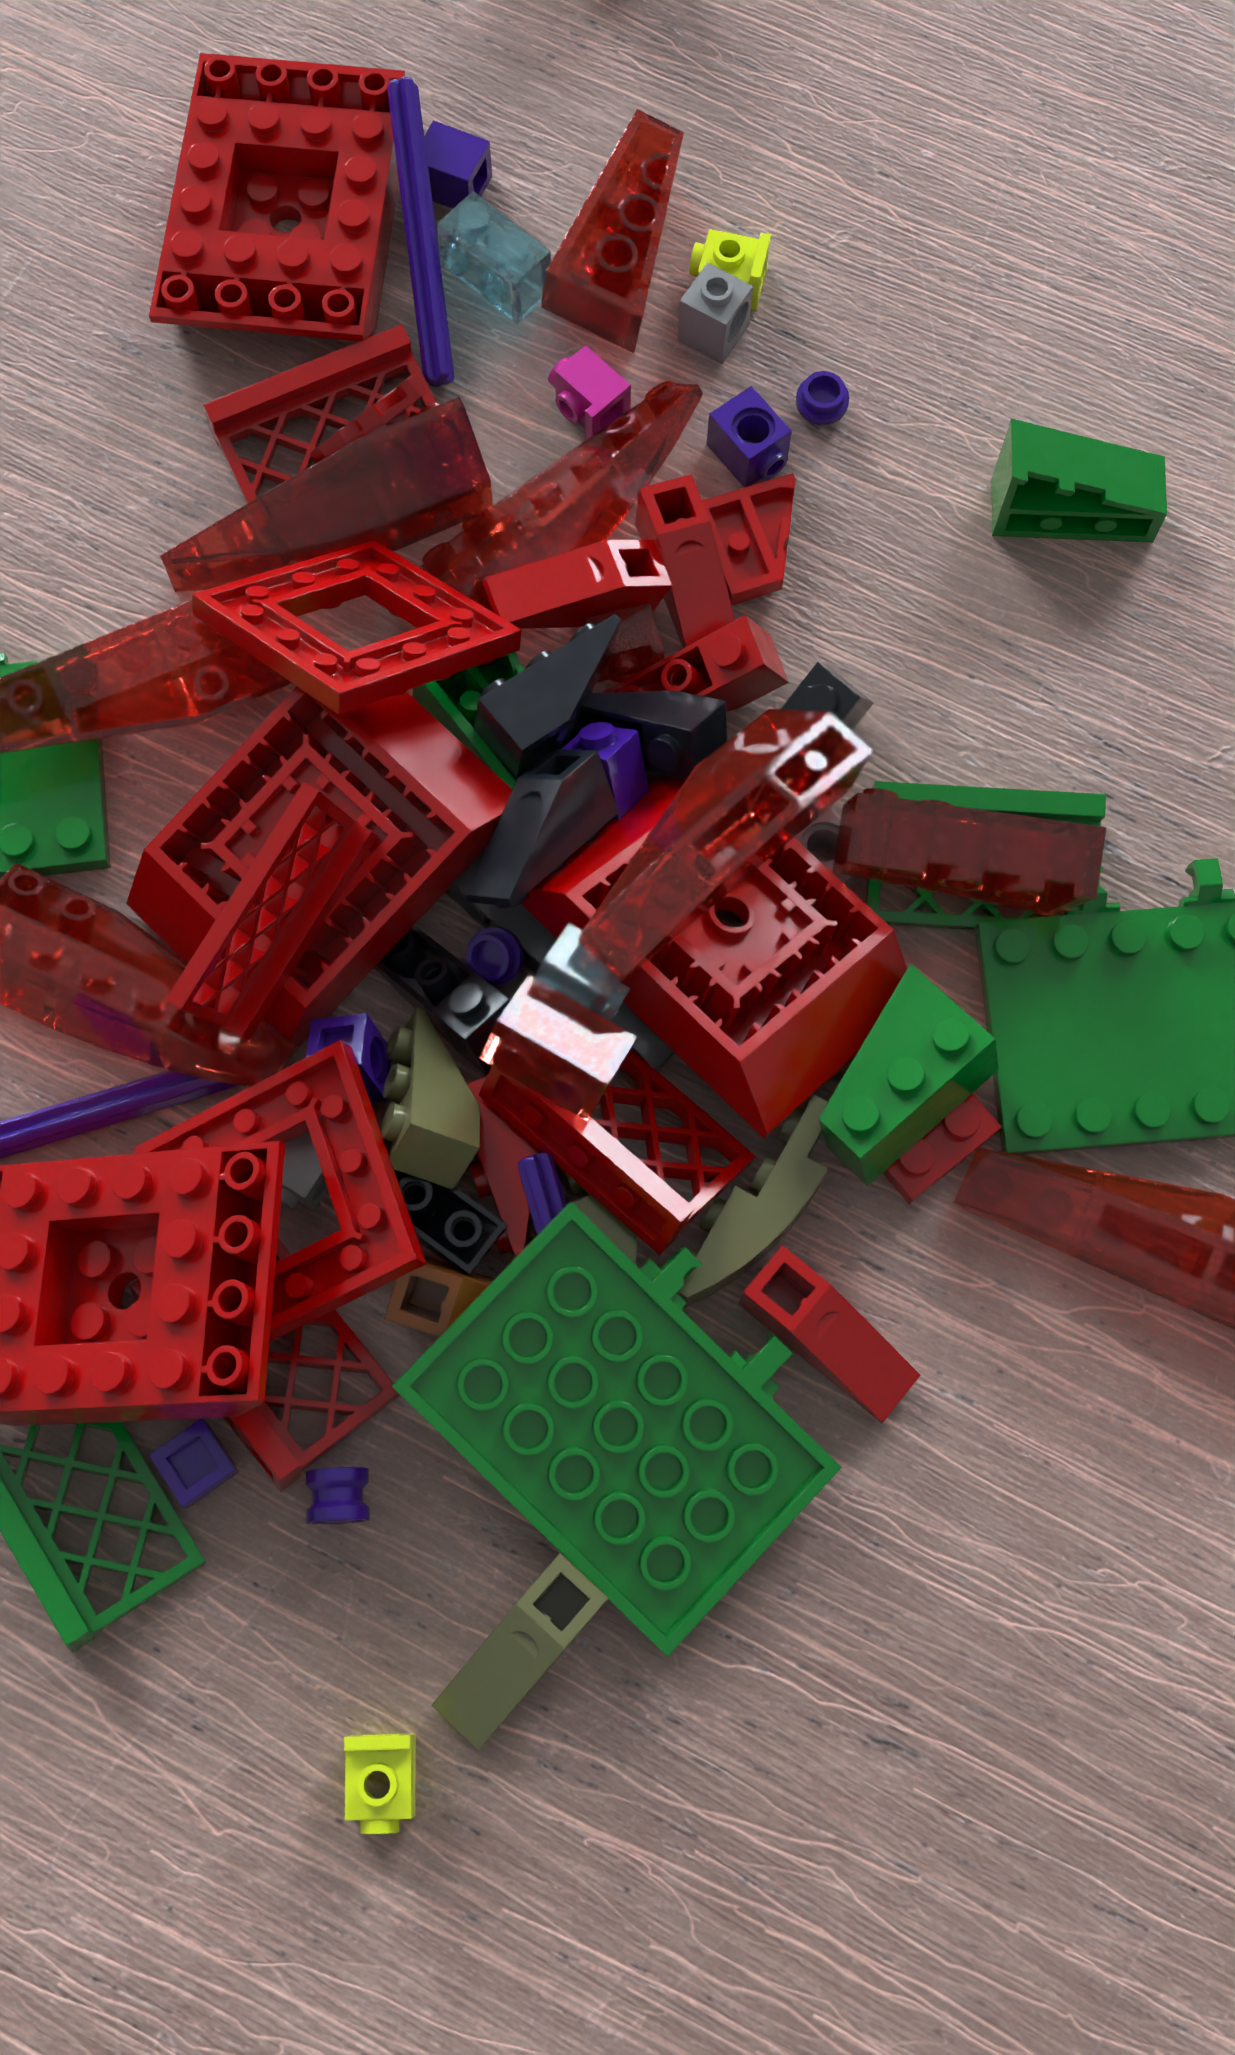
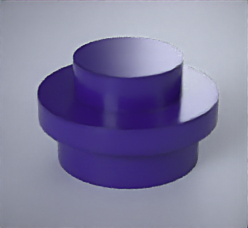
[796,371,849,425]
[466,926,524,986]

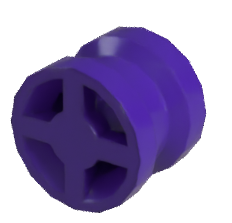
[306,1467,370,1524]

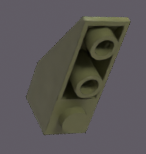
[380,1007,480,1189]
[431,1554,608,1751]

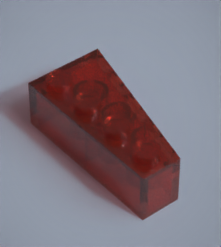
[541,109,684,353]
[832,788,1106,916]

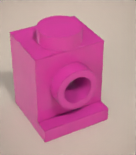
[548,345,631,448]

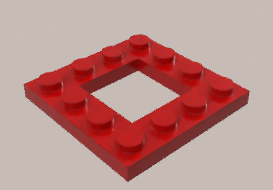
[192,540,522,715]
[133,1040,426,1342]

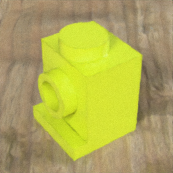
[689,229,771,311]
[344,1733,416,1834]

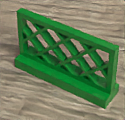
[866,781,1106,930]
[0,1422,206,1652]

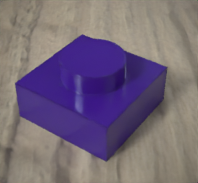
[149,1418,239,1509]

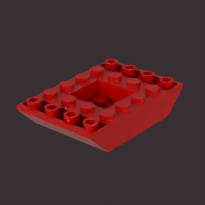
[149,53,405,341]
[126,686,513,1061]
[521,772,907,1138]
[0,1141,286,1426]

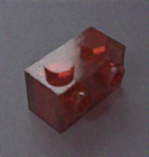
[479,975,637,1122]

